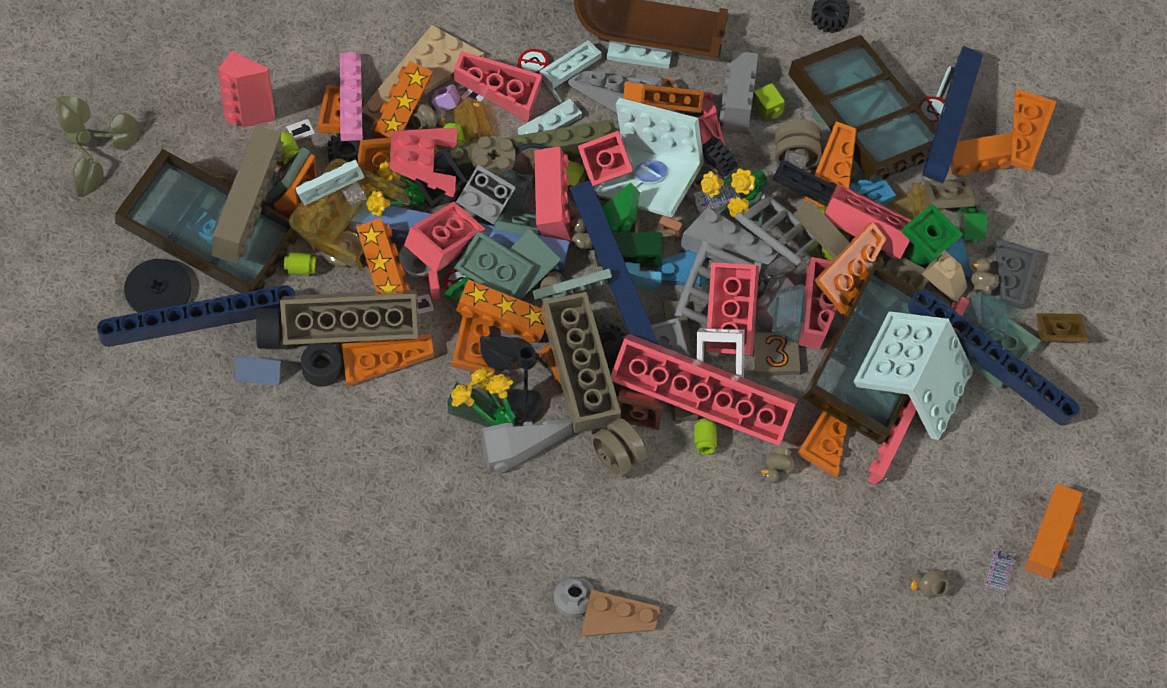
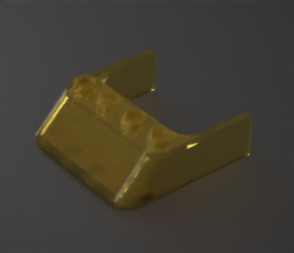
[289,159,411,271]

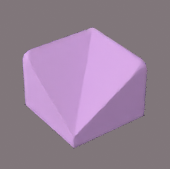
[431,85,460,111]

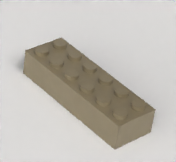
[212,125,284,264]
[280,290,420,345]
[541,292,621,433]

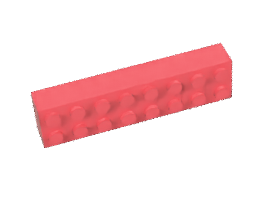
[611,334,798,446]

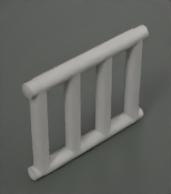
[735,193,820,266]
[675,240,762,325]

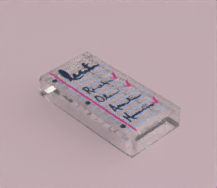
[693,182,742,215]
[983,547,1016,597]

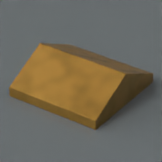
[1036,313,1088,341]

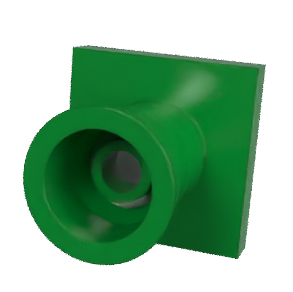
[901,203,963,264]

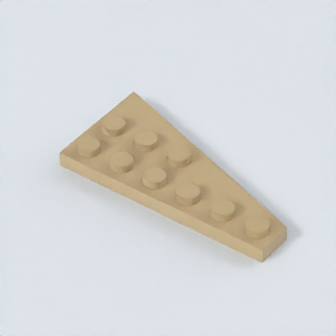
[362,25,484,122]

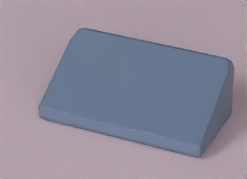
[235,355,282,386]

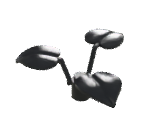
[480,336,554,423]

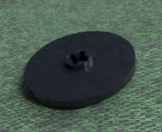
[124,259,191,313]

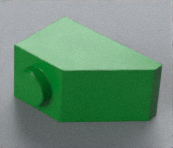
[602,182,640,233]
[957,205,987,243]

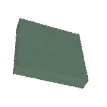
[494,209,540,236]

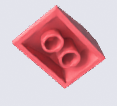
[404,202,485,273]

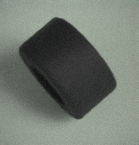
[256,308,280,349]
[301,343,342,387]

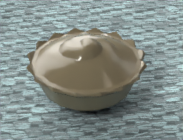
[322,230,364,267]

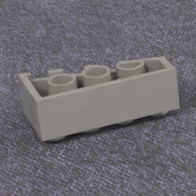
[719,51,758,134]
[680,207,780,280]

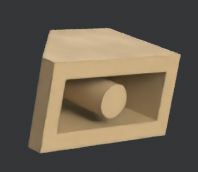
[922,251,968,303]

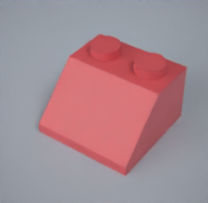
[578,131,633,187]

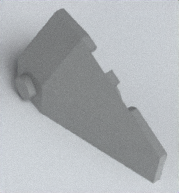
[568,70,662,113]
[482,419,572,473]

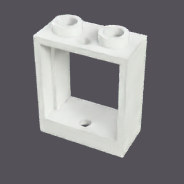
[697,328,745,378]

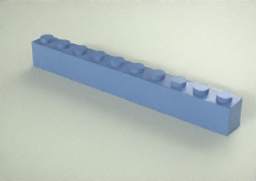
[350,199,570,274]

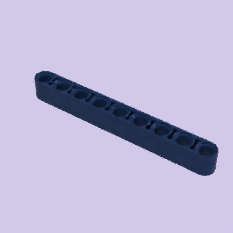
[922,46,983,184]
[570,180,659,345]
[97,285,295,347]
[908,289,1079,425]

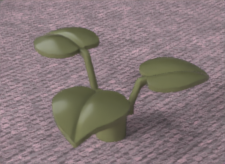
[56,96,140,197]

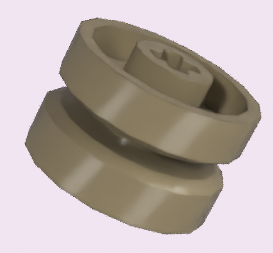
[775,120,823,171]
[591,418,647,477]

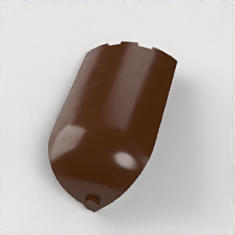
[574,0,728,60]

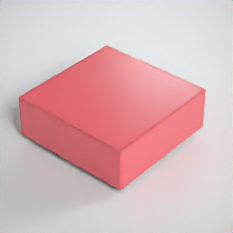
[428,270,440,300]

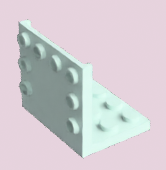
[594,98,704,218]
[854,311,973,440]

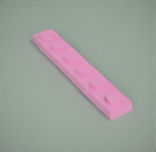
[340,52,363,141]

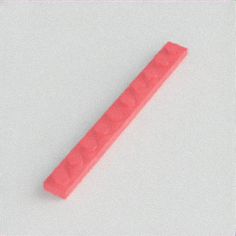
[867,297,969,484]

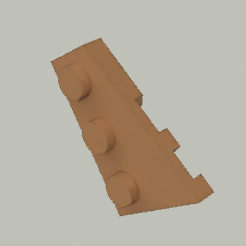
[580,590,660,636]

